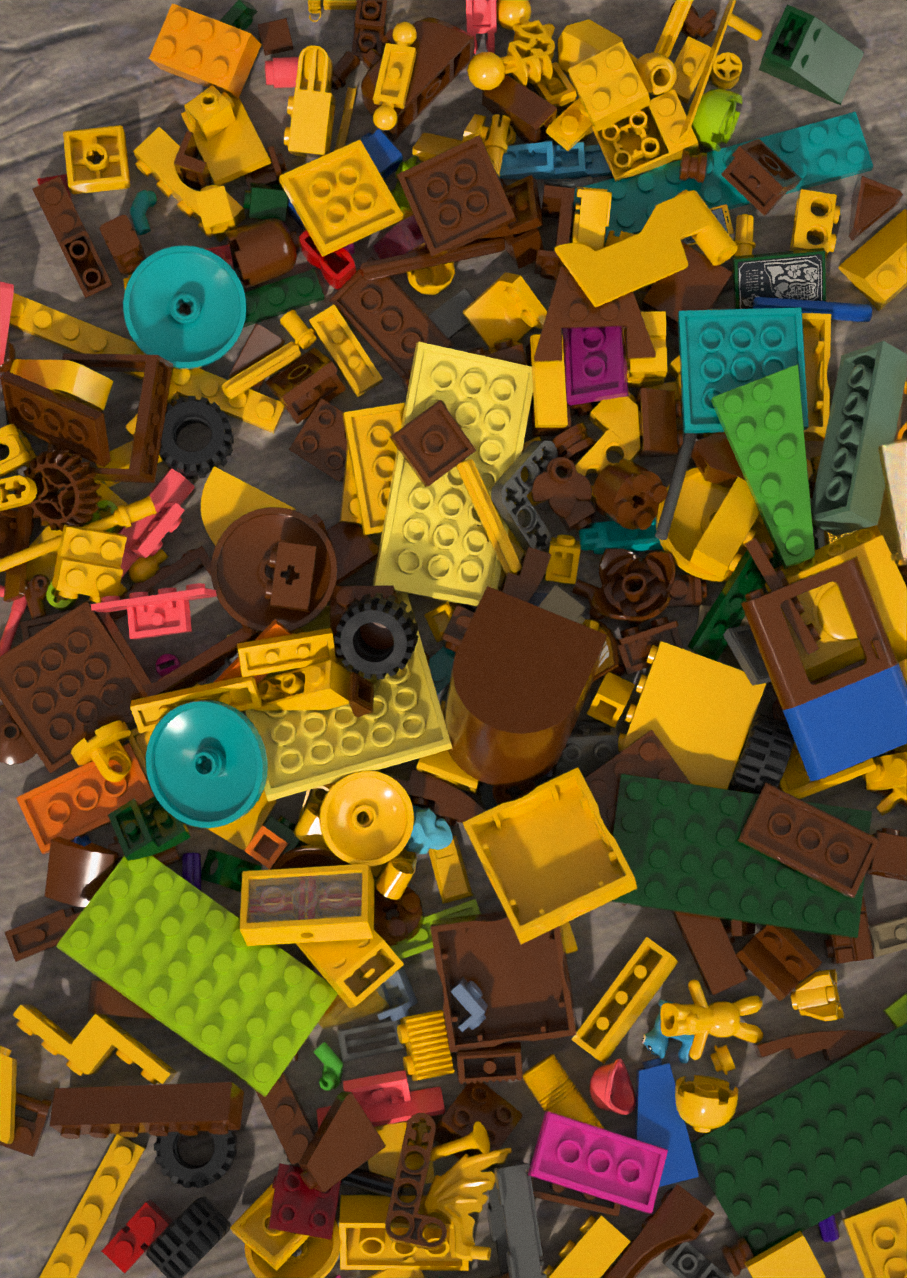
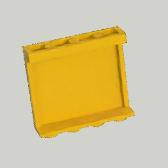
[618,641,766,790]

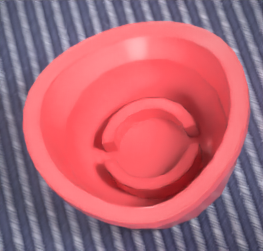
[590,1058,636,1115]

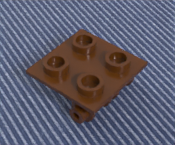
[289,398,347,482]

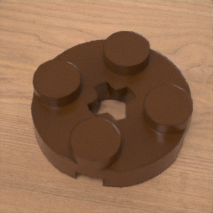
[374,887,424,946]

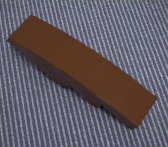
[753,1030,886,1061]

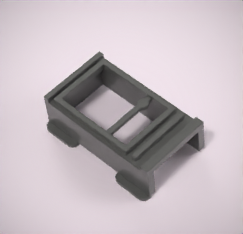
[485,1161,547,1278]

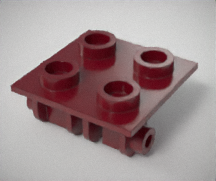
[268,1163,341,1240]

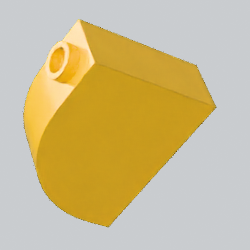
[201,466,296,546]

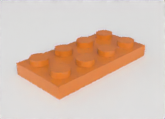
[16,743,155,854]

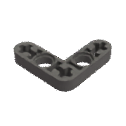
[491,440,558,552]

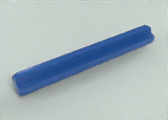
[753,297,872,322]

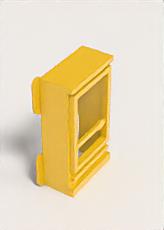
[571,187,612,252]

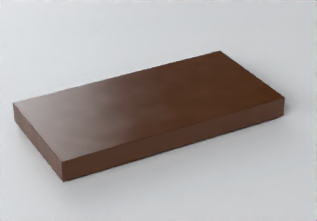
[329,257,454,377]
[0,371,111,467]
[737,783,881,898]

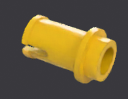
[280,310,317,349]

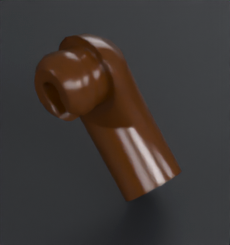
[24,574,50,619]

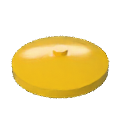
[656,467,774,582]

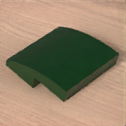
[108,796,191,861]

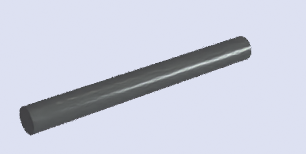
[655,433,697,540]

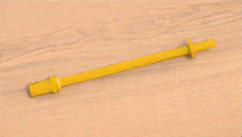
[0,496,157,572]

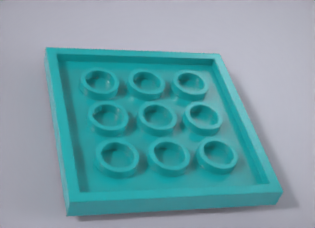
[678,307,809,433]

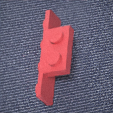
[117,468,194,579]
[91,583,217,640]
[316,1070,445,1128]

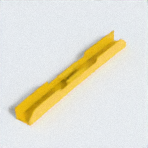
[335,86,357,150]

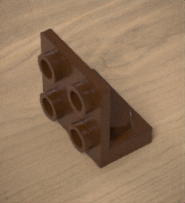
[435,1081,523,1159]

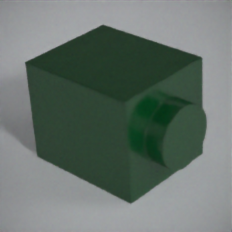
[243,182,288,221]

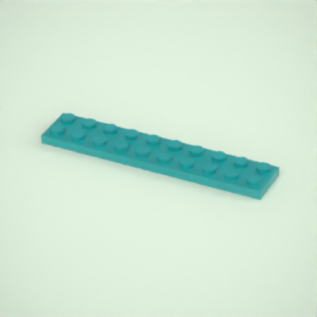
[573,112,874,243]

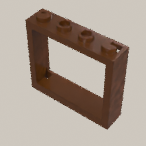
[48,353,173,483]
[97,546,259,697]

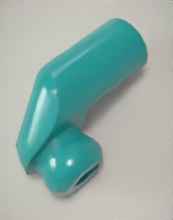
[129,190,157,235]

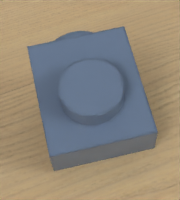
[377,968,418,1021]
[450,977,488,1032]

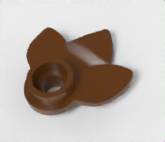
[532,457,592,518]

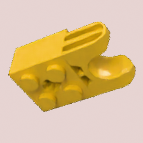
[284,45,336,159]

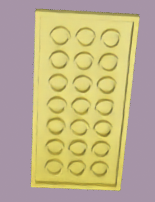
[372,342,533,607]

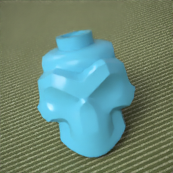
[404,806,453,854]

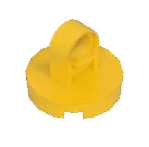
[71,720,131,782]

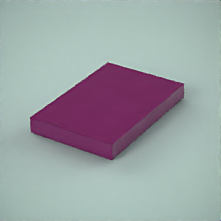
[562,327,628,406]

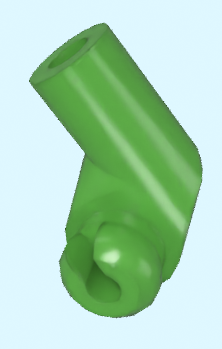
[314,1042,343,1091]

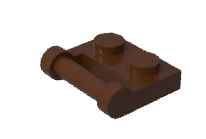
[0,1092,53,1157]

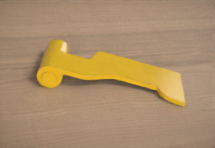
[554,190,738,308]

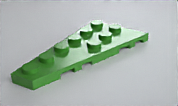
[711,364,815,569]

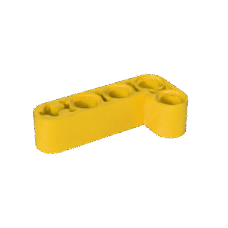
[10,359,113,412]
[294,803,417,900]

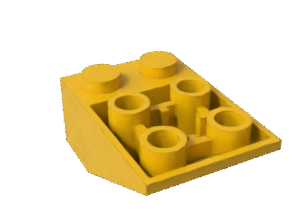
[592,89,700,181]
[296,931,404,1008]

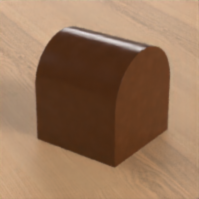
[443,586,607,787]

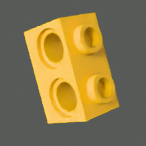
[789,189,840,259]
[575,429,637,503]

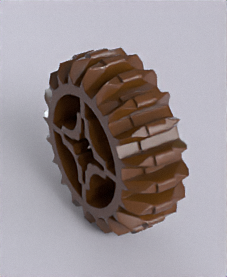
[23,448,102,532]

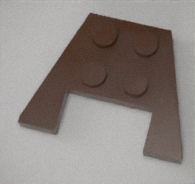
[534,267,656,362]

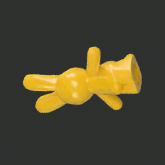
[660,979,763,1060]

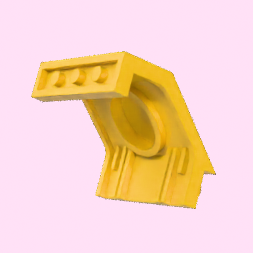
[765,525,907,682]

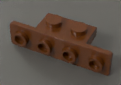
[0,485,34,603]

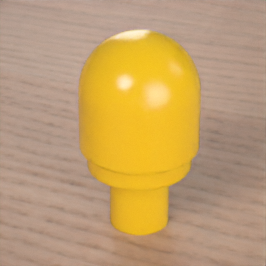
[129,548,168,583]

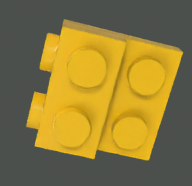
[51,525,127,603]

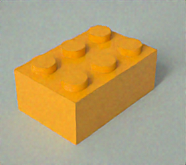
[149,3,262,99]

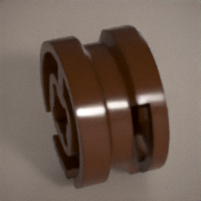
[551,423,596,462]

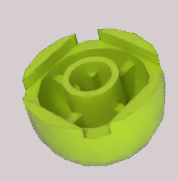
[687,89,742,152]

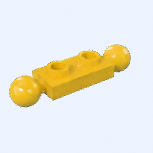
[373,22,417,130]

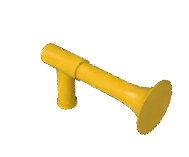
[403,1121,490,1169]

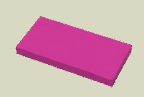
[528,1111,668,1214]

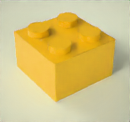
[567,41,651,132]

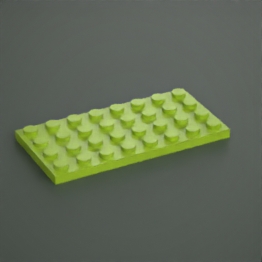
[57,856,338,1097]

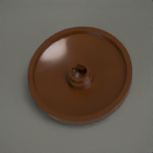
[211,507,337,632]

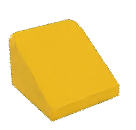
[424,601,461,642]

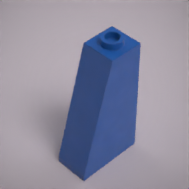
[634,1058,699,1187]

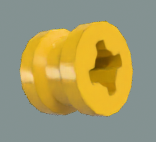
[710,52,742,90]

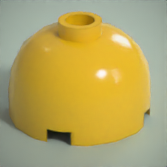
[675,1075,738,1133]

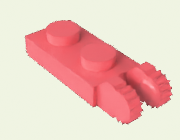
[466,0,497,54]

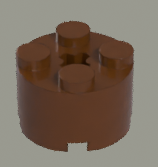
[593,459,668,530]

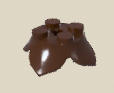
[592,548,676,626]

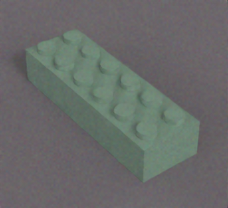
[811,341,907,536]

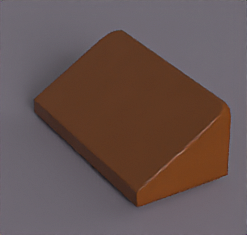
[229,323,285,392]

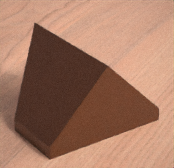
[849,176,903,241]

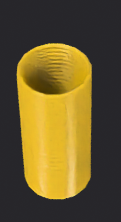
[523,1054,606,1130]

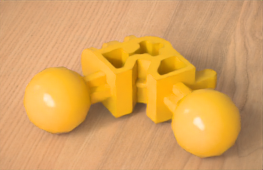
[467,0,555,90]

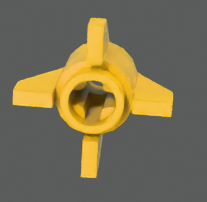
[791,969,844,1021]

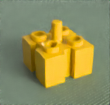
[625,311,667,388]

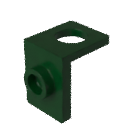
[201,849,262,892]

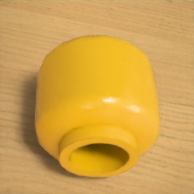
[634,52,677,95]

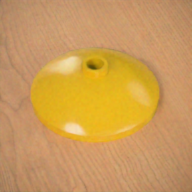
[319,771,414,867]
[245,1220,341,1278]

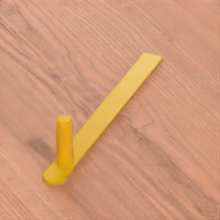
[679,0,763,140]

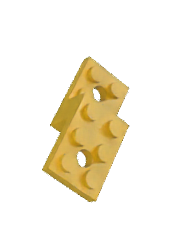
[13,1005,178,1085]

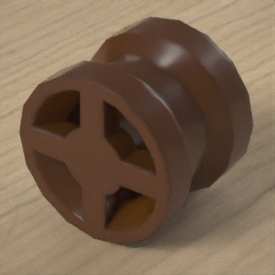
[679,150,707,183]
[720,1237,754,1277]

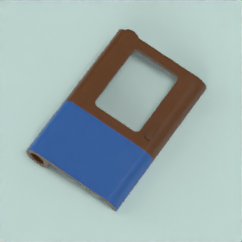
[741,556,907,781]

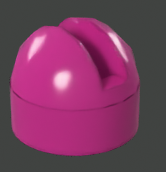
[155,654,181,677]

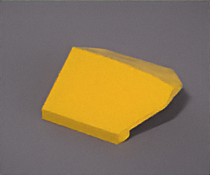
[558,19,623,75]

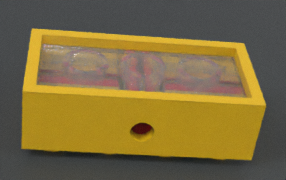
[240,864,375,946]

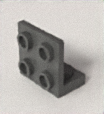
[556,720,618,778]

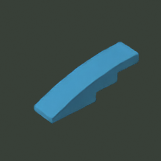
[500,141,613,179]

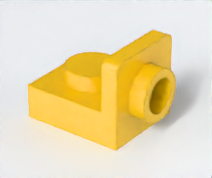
[545,534,581,584]

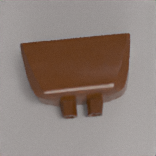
[361,17,474,142]

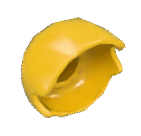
[406,262,455,295]

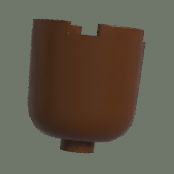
[225,218,301,289]

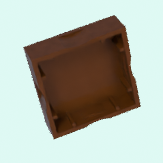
[430,910,578,1052]

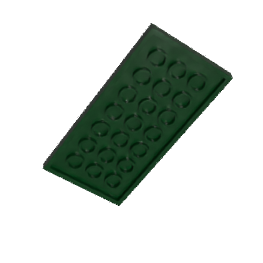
[610,774,872,939]
[690,1022,907,1257]

